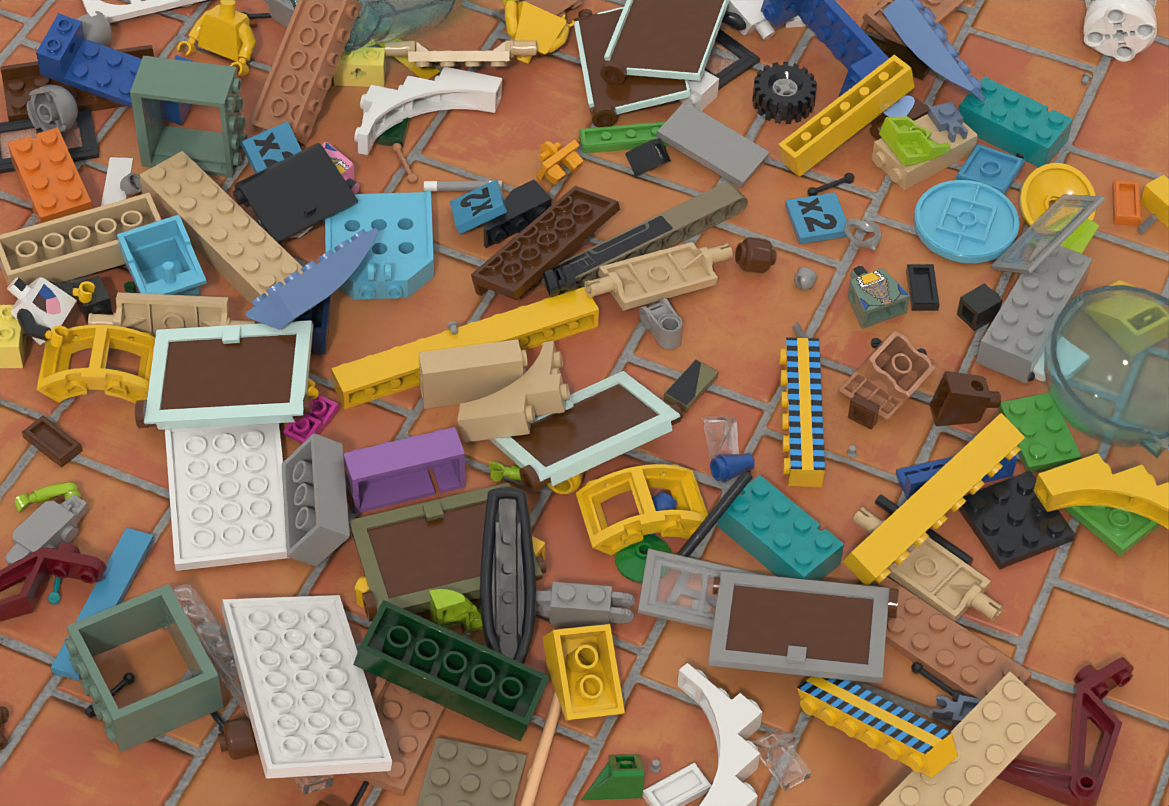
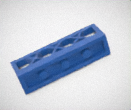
[895,456,1017,500]

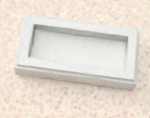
[642,763,712,806]

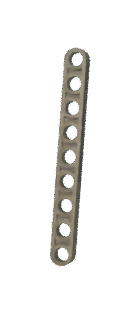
[540,182,748,297]

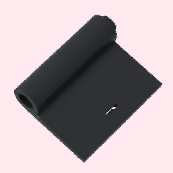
[233,143,358,243]

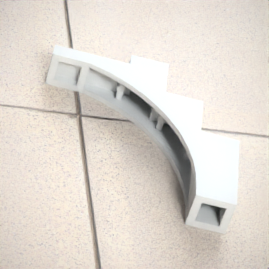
[354,67,502,155]
[677,663,762,806]

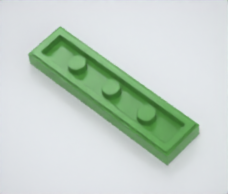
[579,122,670,154]

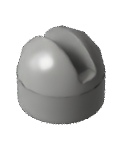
[120,173,141,196]
[794,267,818,290]

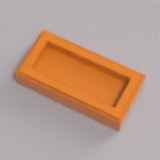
[1112,180,1142,226]

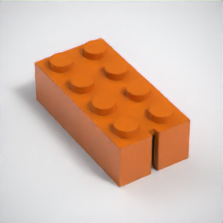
[8,127,93,224]

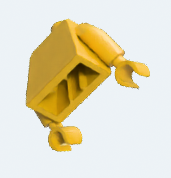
[177,0,256,77]
[502,0,575,65]

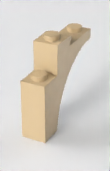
[457,341,570,442]

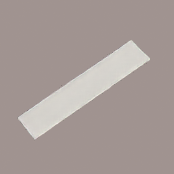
[101,157,133,206]

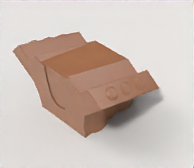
[838,330,938,420]

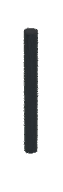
[676,470,753,557]
[875,494,973,566]

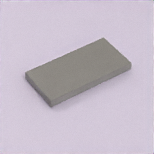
[656,101,770,188]

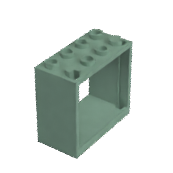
[130,56,247,178]
[64,584,223,752]

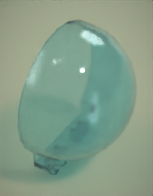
[1044,285,1169,458]

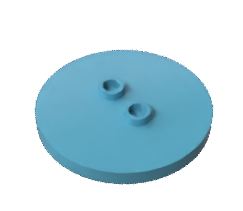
[914,180,1020,263]

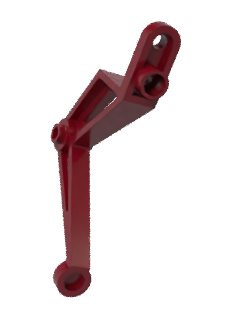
[0,542,107,622]
[997,657,1134,806]

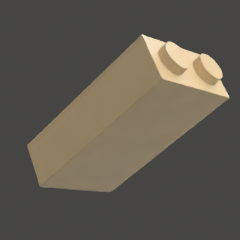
[871,114,978,190]
[419,339,527,409]

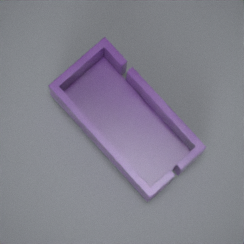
[343,427,465,514]

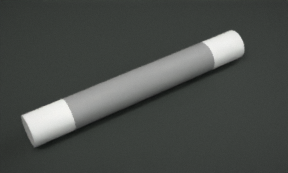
[424,180,502,191]

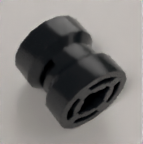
[543,264,577,297]

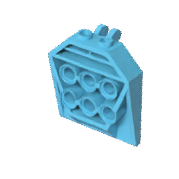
[325,190,434,300]

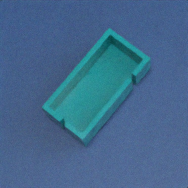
[958,76,1073,168]
[717,475,844,581]

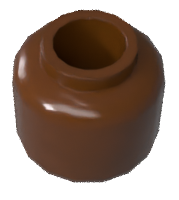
[735,237,776,273]
[218,716,259,760]

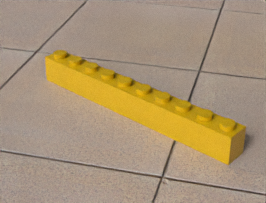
[331,287,599,409]

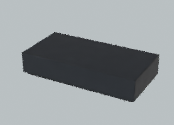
[906,264,940,311]

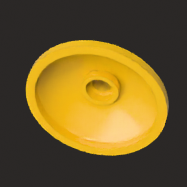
[1019,163,1096,231]

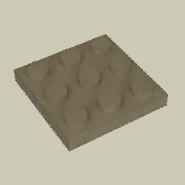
[416,737,526,806]

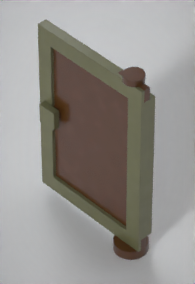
[349,483,546,622]

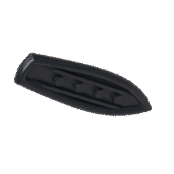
[480,487,536,664]

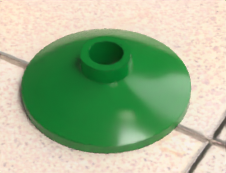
[615,534,672,583]

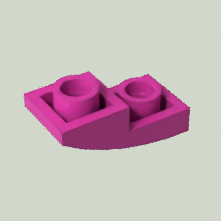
[283,394,340,444]

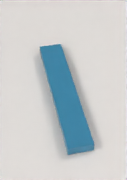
[51,527,154,681]

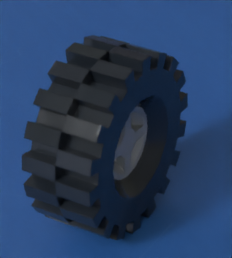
[752,62,817,124]

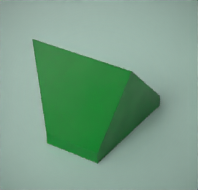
[581,754,644,800]

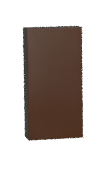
[22,415,83,468]

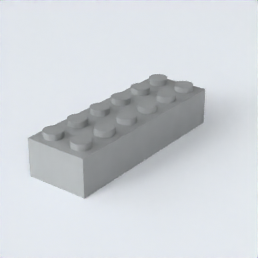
[976,239,1093,383]

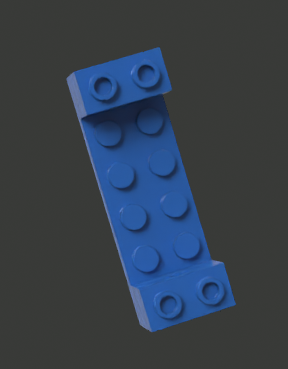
[760,0,889,97]
[36,13,194,126]

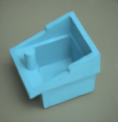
[117,215,207,296]

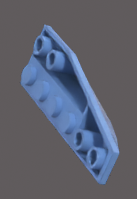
[882,0,986,101]
[245,227,379,330]

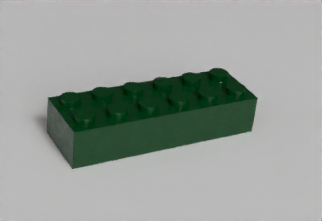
[353,600,550,741]

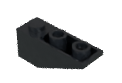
[484,179,552,248]

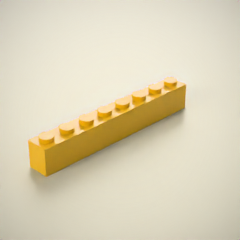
[842,413,1025,586]

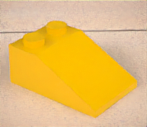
[542,624,625,721]

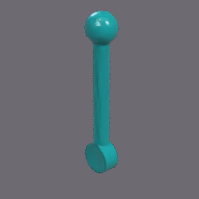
[48,577,61,605]

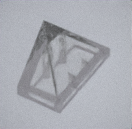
[702,414,739,462]

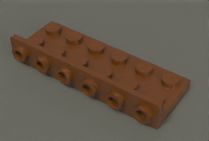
[0,45,154,121]
[471,186,620,300]

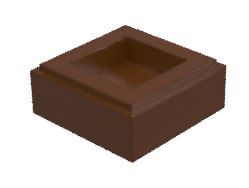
[848,394,880,430]

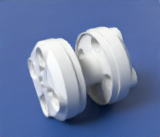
[1084,0,1157,62]

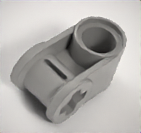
[639,298,682,350]

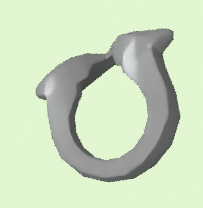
[844,218,882,251]

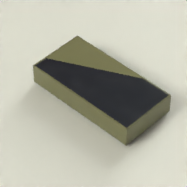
[664,359,718,412]

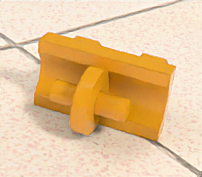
[535,140,584,186]

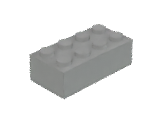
[281,433,350,567]

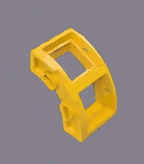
[36,325,155,404]
[576,464,708,556]

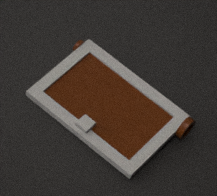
[708,571,899,684]

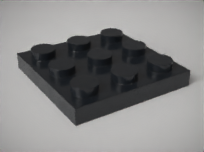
[958,471,1075,570]

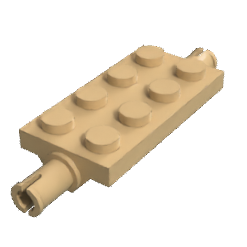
[385,40,537,67]
[584,242,733,311]
[88,292,256,338]
[853,507,1003,622]

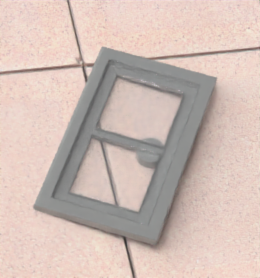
[990,194,1105,274]
[637,548,768,630]

